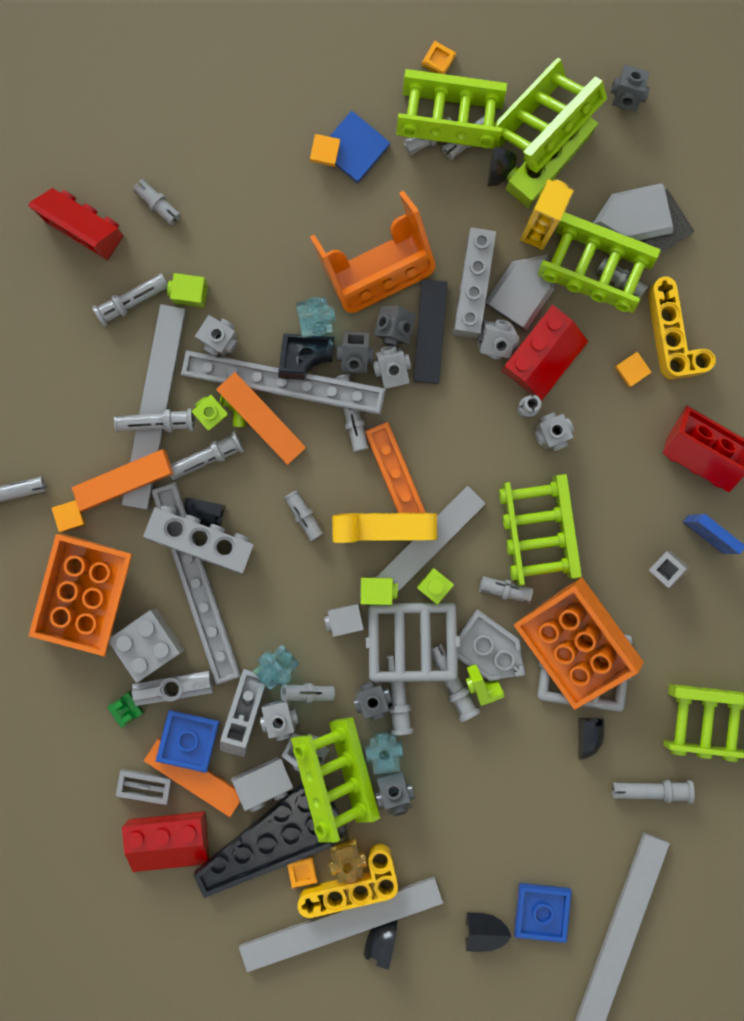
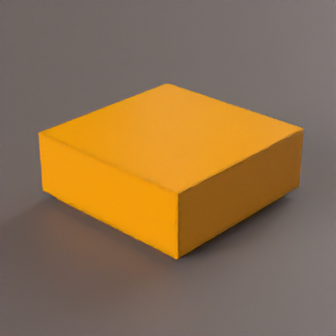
[422,41,456,74]
[310,134,340,167]
[615,352,652,388]
[52,500,86,532]
[287,855,318,888]

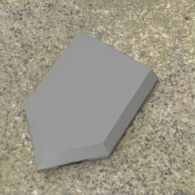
[593,183,673,241]
[485,254,555,332]
[457,609,525,681]

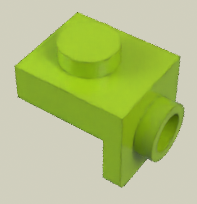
[191,395,228,430]
[465,664,505,706]

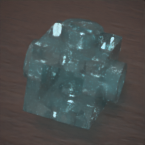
[296,297,336,338]
[253,644,300,690]
[365,732,403,775]

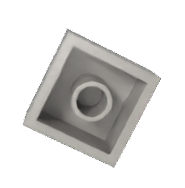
[109,608,185,683]

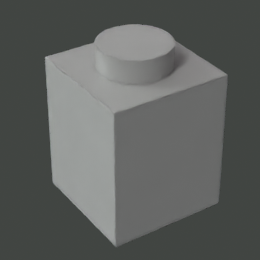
[649,550,690,588]
[324,603,364,637]

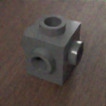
[610,65,650,112]
[374,306,416,347]
[337,331,374,374]
[353,681,392,721]
[376,772,415,816]

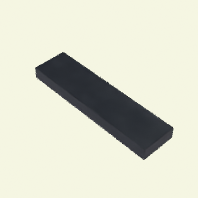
[414,280,447,384]

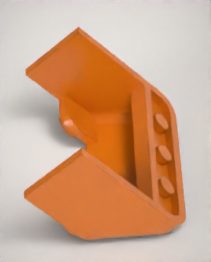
[310,191,435,313]

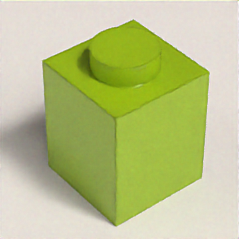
[167,273,208,308]
[416,567,454,605]
[361,577,398,605]

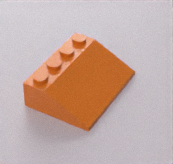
[28,534,133,656]
[514,577,644,710]

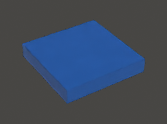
[329,110,390,184]
[683,514,744,554]
[155,710,220,773]
[514,883,572,943]

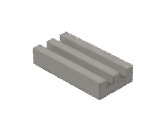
[116,769,172,805]

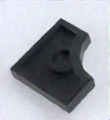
[278,333,334,380]

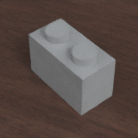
[230,756,293,812]

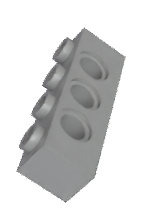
[453,227,496,339]
[143,505,254,574]

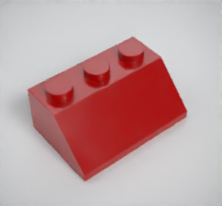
[28,188,124,261]
[501,305,588,401]
[662,406,744,492]
[122,811,210,872]

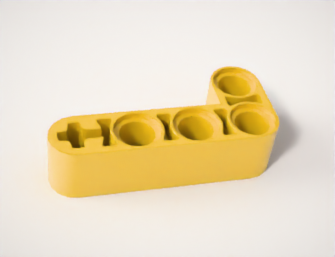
[648,277,716,380]
[332,513,437,543]
[298,843,398,918]

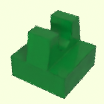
[107,691,144,728]

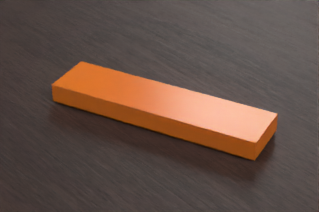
[216,372,306,465]
[364,422,426,513]
[72,449,174,512]
[144,738,240,817]

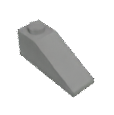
[220,669,268,758]

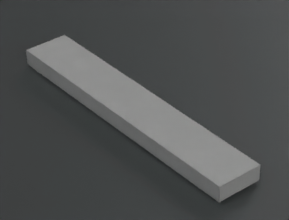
[359,486,486,605]

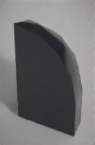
[487,147,517,187]
[185,498,225,527]
[579,718,604,759]
[465,912,511,952]
[364,920,397,970]

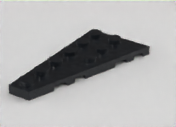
[194,776,349,898]

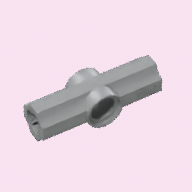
[132,670,214,706]

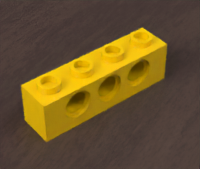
[520,179,573,251]

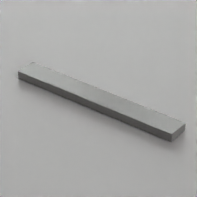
[122,304,187,510]
[181,350,386,415]
[151,482,241,685]
[575,832,670,1021]
[239,876,443,972]

